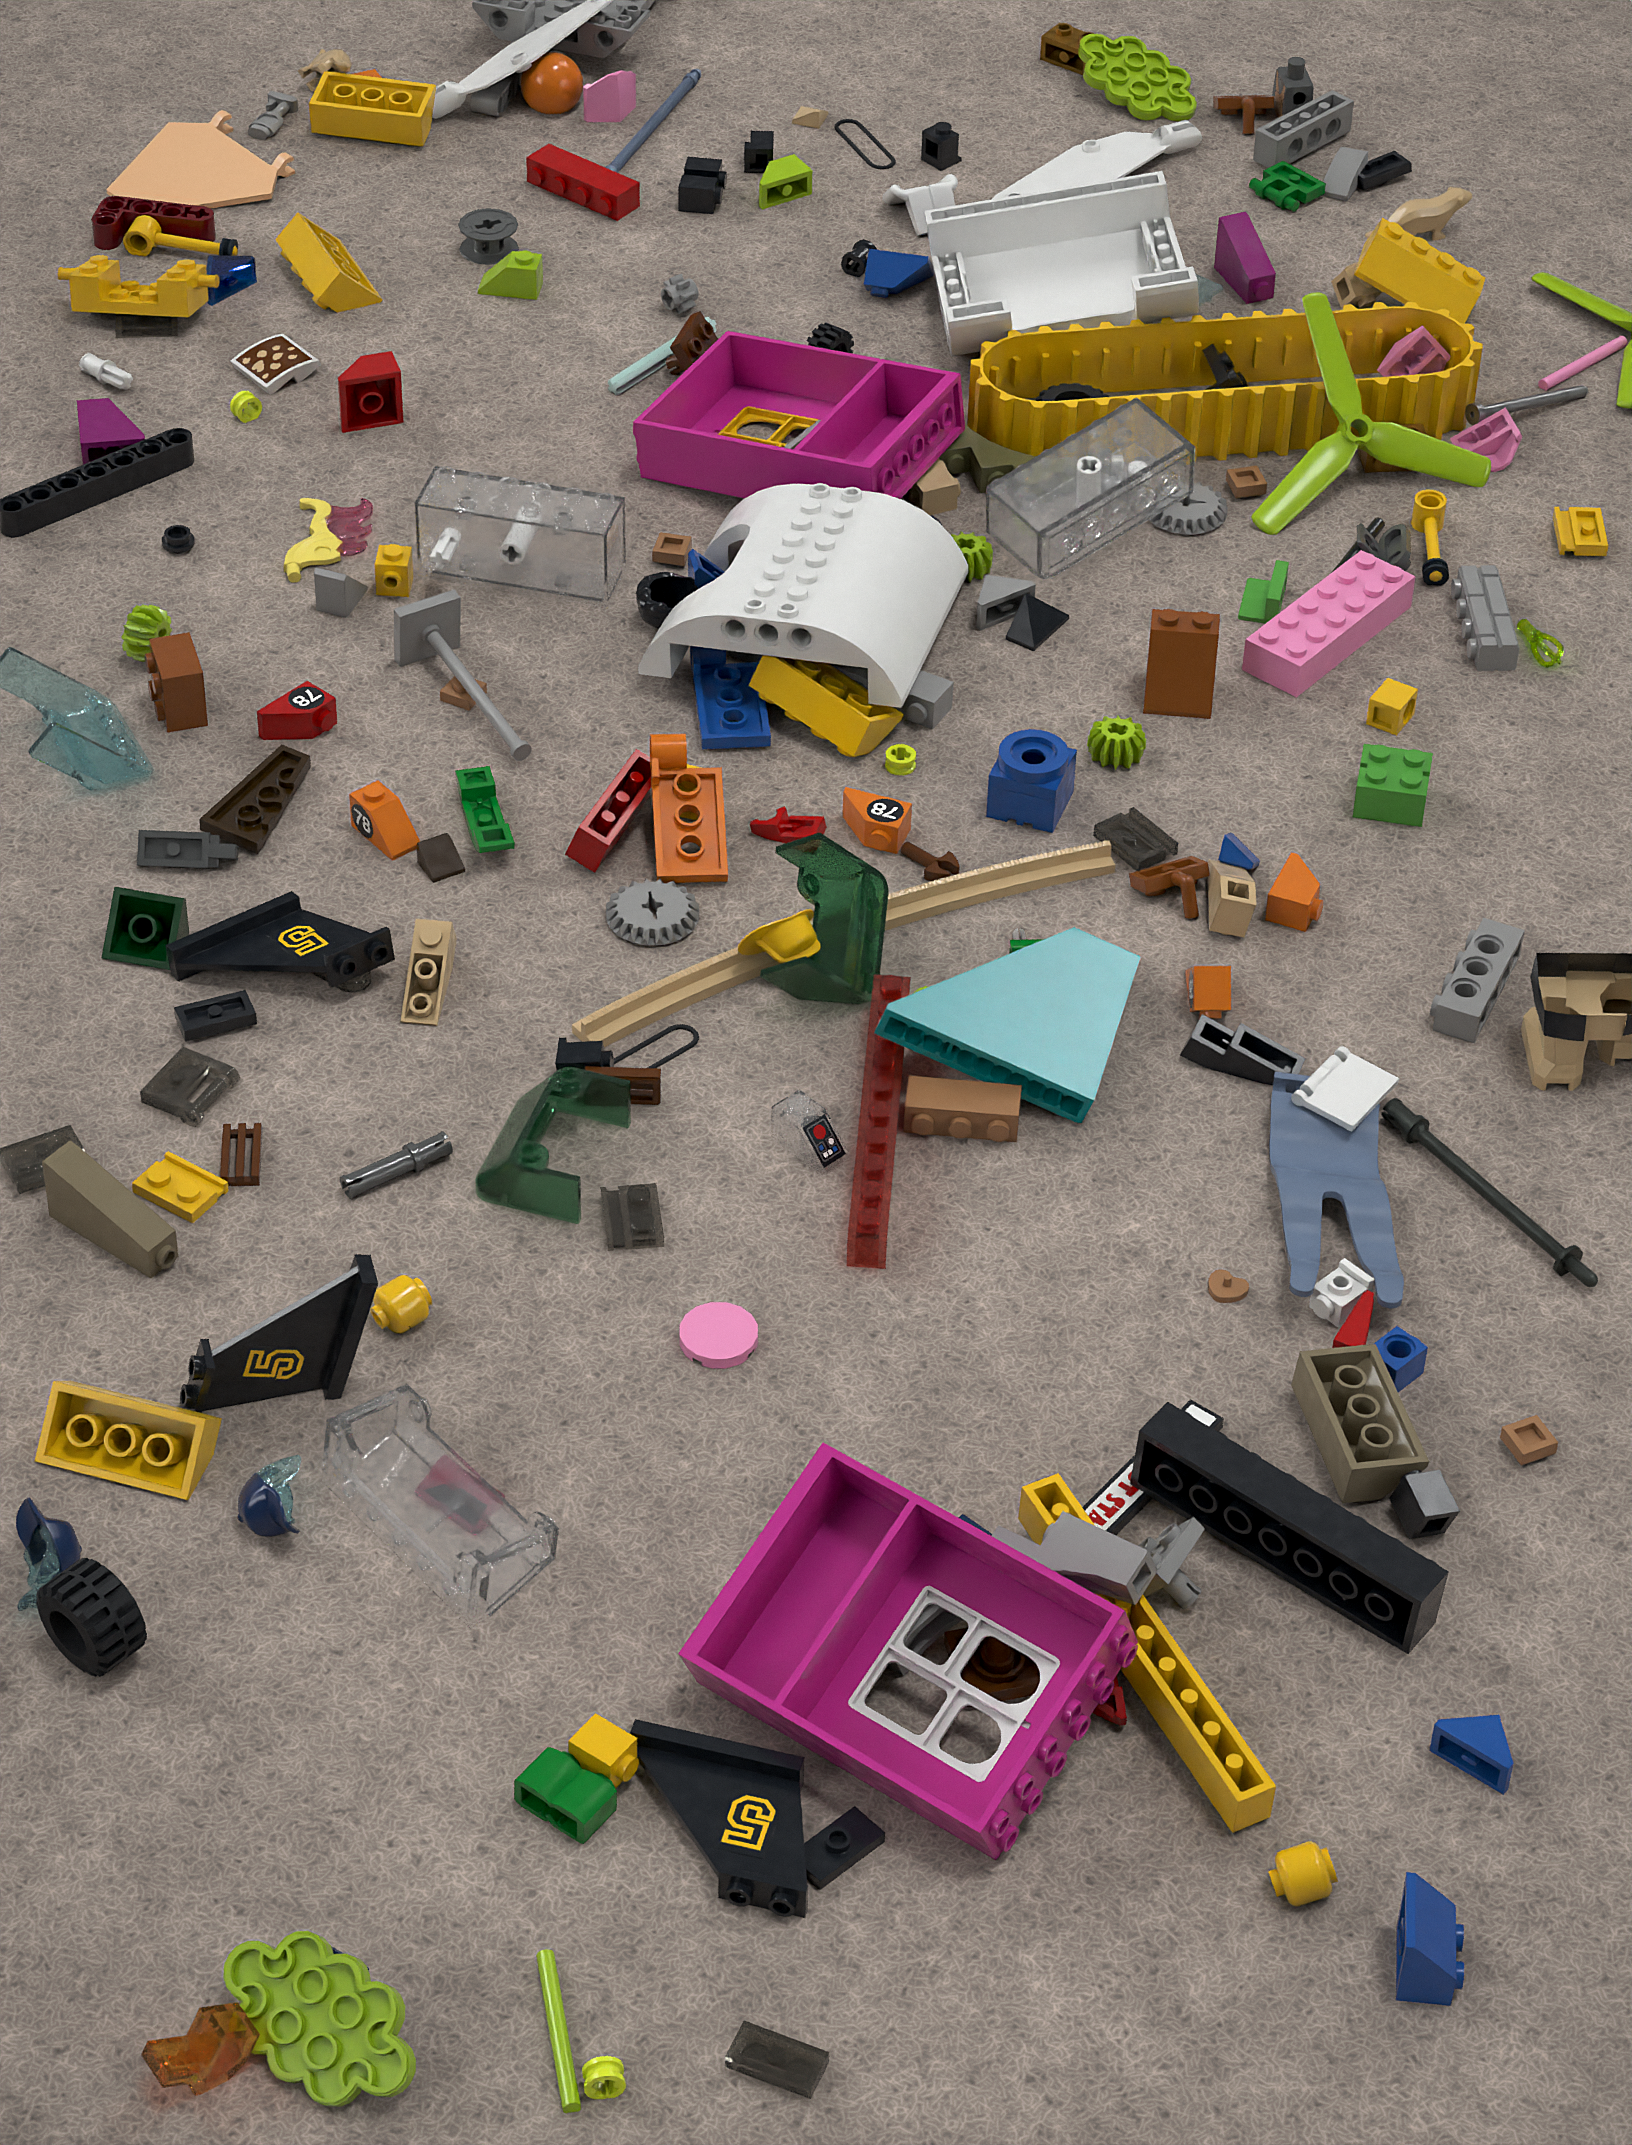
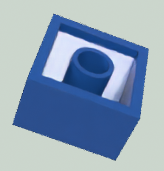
[1396,1872,1464,2006]

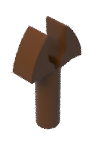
[901,842,960,881]

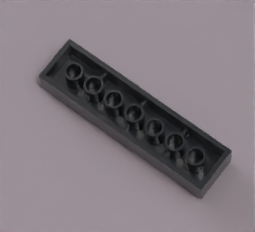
[1130,1402,1449,1654]

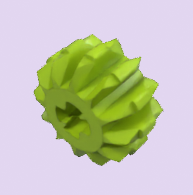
[950,531,993,583]
[121,604,172,662]
[1087,715,1146,770]

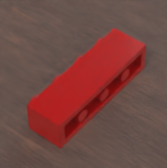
[526,143,640,221]
[565,749,652,873]

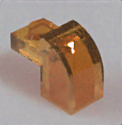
[141,2002,260,2096]

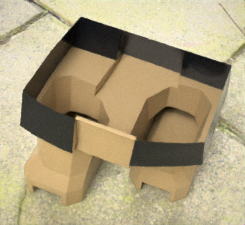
[1521,953,1632,1091]

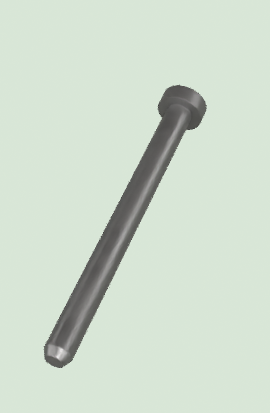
[1465,385,1588,425]

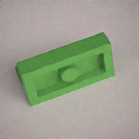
[1238,560,1289,624]

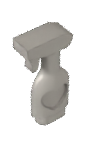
[248,91,298,140]

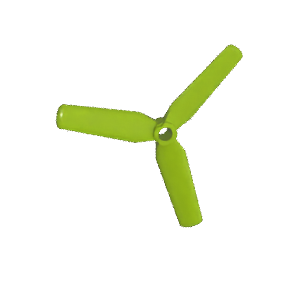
[1531,272,1632,409]
[1251,292,1491,535]

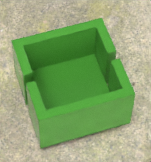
[1352,744,1433,827]

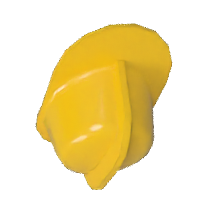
[738,909,821,965]

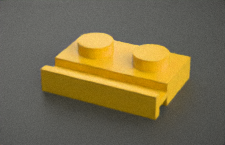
[1553,507,1608,556]
[132,1151,229,1223]

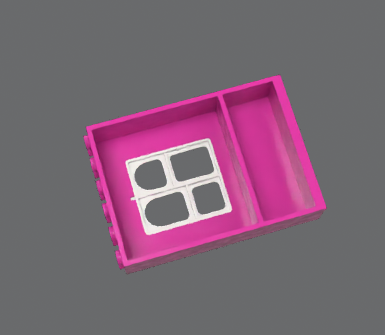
[678,1442,1138,1860]

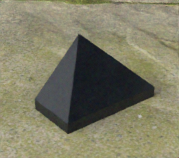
[1006,593,1069,651]

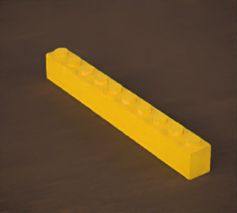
[1018,1473,1276,1833]

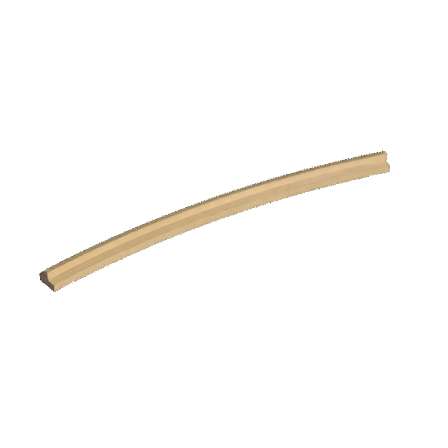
[572,840,1115,1047]

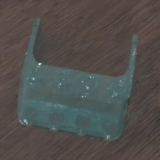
[0,647,154,790]

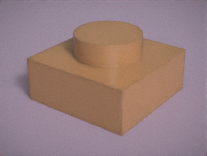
[1226,466,1267,498]
[652,532,692,566]
[440,676,487,711]
[1500,1415,1558,1465]

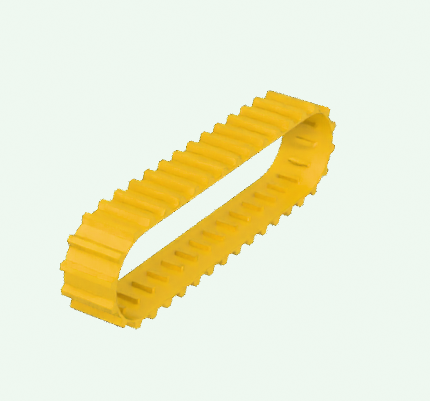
[967,302,1483,468]

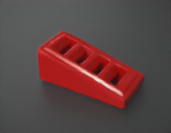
[1332,1290,1374,1348]

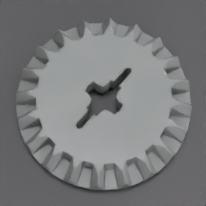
[1144,480,1228,535]
[606,878,699,946]

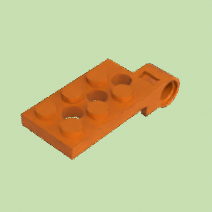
[650,733,728,883]

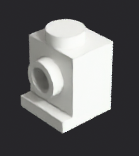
[1309,1258,1374,1328]

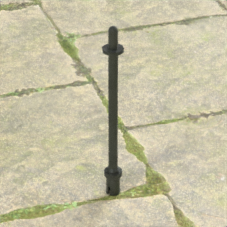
[1381,1098,1598,1287]

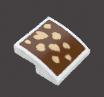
[231,334,321,395]

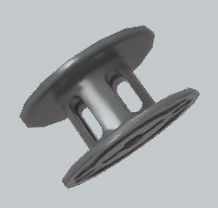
[458,208,519,265]

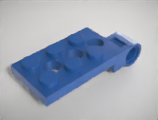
[690,646,771,750]

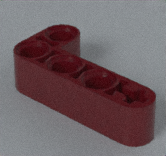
[91,196,216,250]

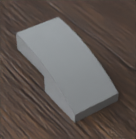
[1322,147,1368,201]

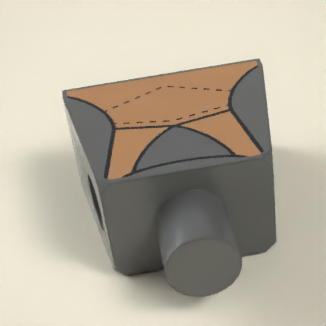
[1272,57,1314,118]

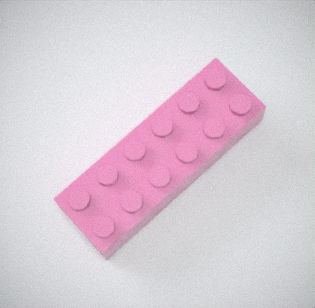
[1242,550,1415,697]

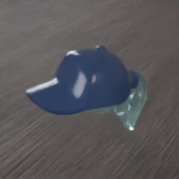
[237,1455,301,1537]
[16,1497,82,1611]

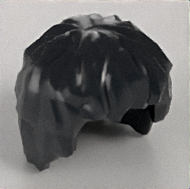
[636,572,698,629]

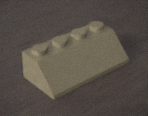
[1291,1344,1429,1503]

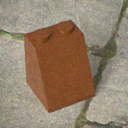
[1143,609,1220,719]

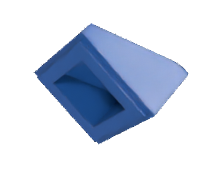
[1218,832,1260,870]

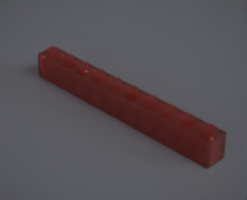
[847,974,911,1269]

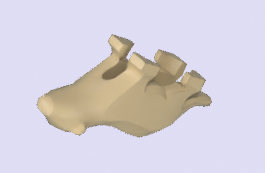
[298,49,352,91]
[1365,187,1472,241]

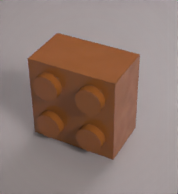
[145,632,208,733]

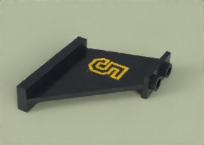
[165,891,395,988]
[180,1254,378,1413]
[630,1719,808,1918]

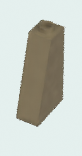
[42,1141,179,1278]

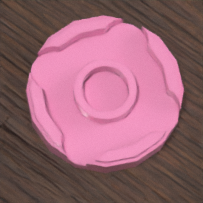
[680,1302,758,1369]

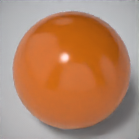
[521,52,583,114]

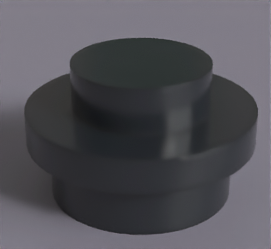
[162,525,195,553]

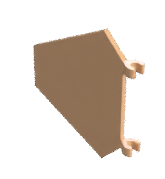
[106,110,295,208]

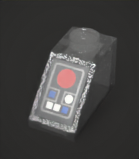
[771,1089,851,1177]

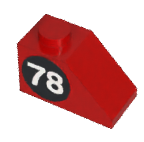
[257,681,337,740]

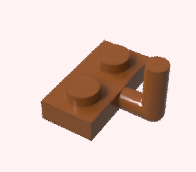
[1213,95,1274,134]
[1129,856,1210,918]

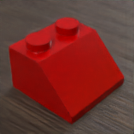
[338,351,404,433]

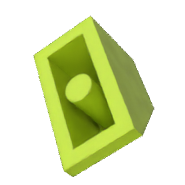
[759,154,813,210]
[478,250,543,300]

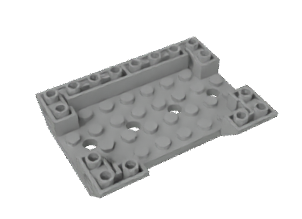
[472,0,656,58]

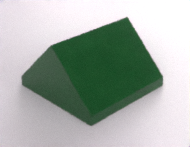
[101,886,190,970]

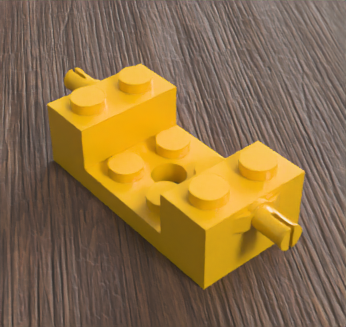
[57,255,219,317]

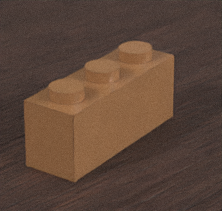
[904,1075,1022,1142]

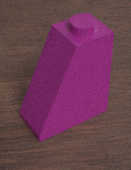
[1214,212,1276,304]
[76,398,145,465]

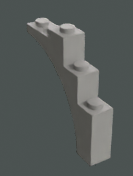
[888,1511,1158,1676]

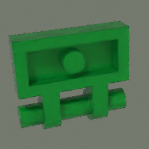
[1249,161,1326,212]

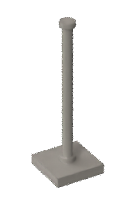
[394,589,532,761]

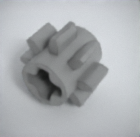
[661,274,699,314]

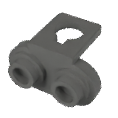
[1357,523,1411,571]

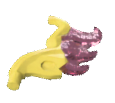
[284,498,373,583]

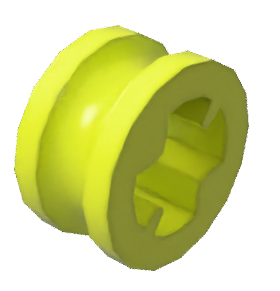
[230,391,262,423]
[885,744,916,775]
[582,2056,626,2100]

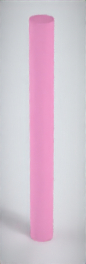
[1538,335,1628,391]

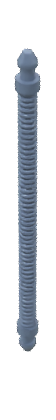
[605,69,701,173]

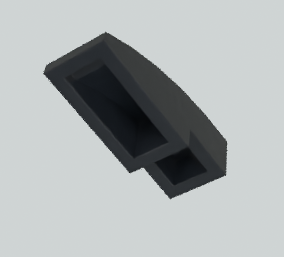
[1180,1014,1306,1085]

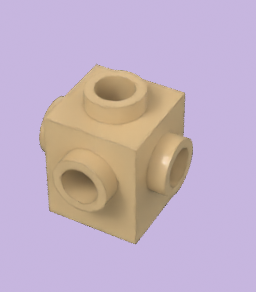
[1331,262,1383,309]

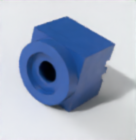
[986,729,1077,833]

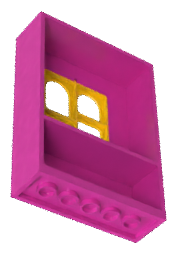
[633,331,965,499]

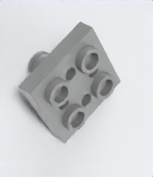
[1138,1517,1205,1609]

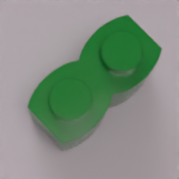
[514,1747,617,1844]

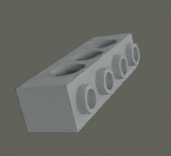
[1253,90,1354,168]
[1430,918,1525,1043]

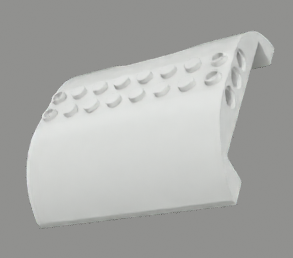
[924,171,1199,356]
[638,483,968,708]

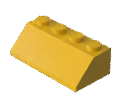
[309,71,436,147]
[275,212,383,313]
[1354,217,1486,324]
[749,655,904,757]
[35,1381,222,1500]

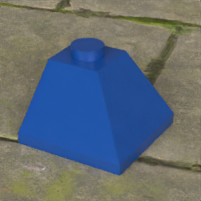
[864,249,934,298]

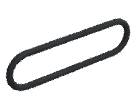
[834,119,896,170]
[614,1024,699,1068]

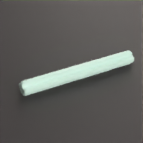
[608,317,717,395]

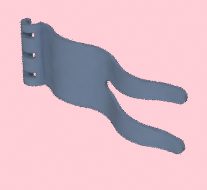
[1269,1072,1404,1308]

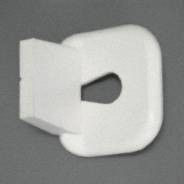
[883,174,958,236]

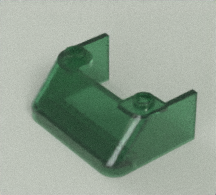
[760,832,889,1005]
[475,1067,631,1224]

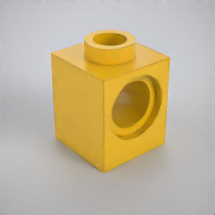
[1366,678,1418,736]

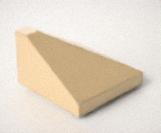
[792,106,828,129]

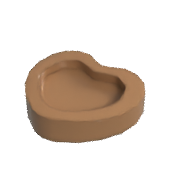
[1208,1269,1249,1303]

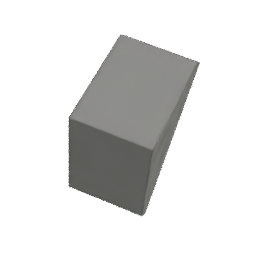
[314,567,368,618]
[976,575,1036,631]

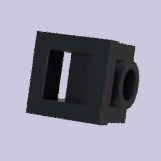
[921,122,962,171]
[744,131,774,173]
[555,1037,614,1090]

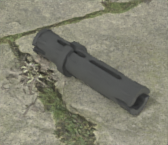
[340,1131,453,1199]

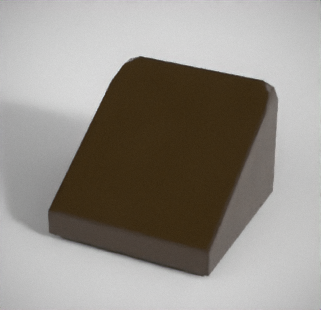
[417,833,465,883]

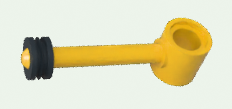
[123,215,238,264]
[1411,489,1449,586]

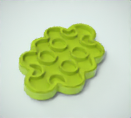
[1078,34,1197,121]
[223,1931,416,2107]

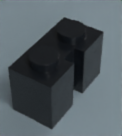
[678,156,727,214]

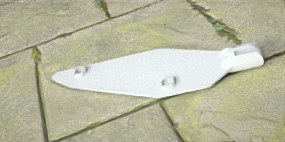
[432,0,614,119]
[992,120,1202,199]

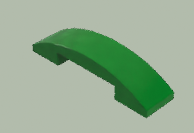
[455,766,515,853]

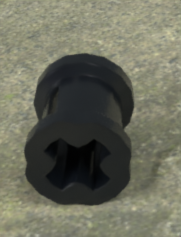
[841,239,877,277]

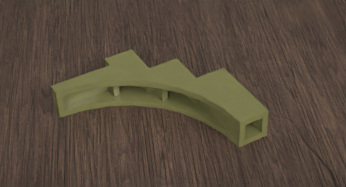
[939,424,1112,511]

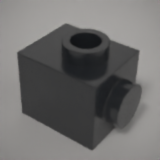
[1389,1470,1460,1539]

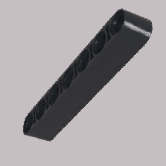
[0,428,194,538]

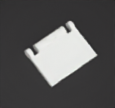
[1291,1046,1399,1132]

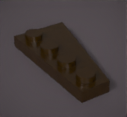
[199,744,311,854]

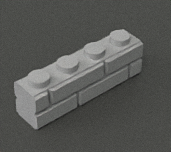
[1451,565,1520,671]

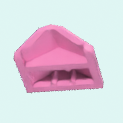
[583,70,636,122]
[1377,326,1450,377]
[1450,407,1522,472]

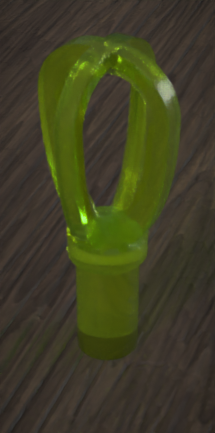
[1517,619,1564,668]

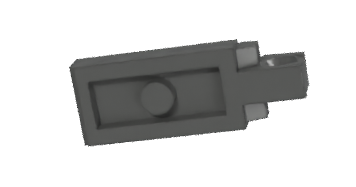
[137,830,239,869]

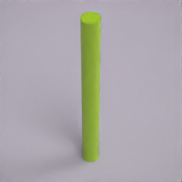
[536,1949,581,2113]

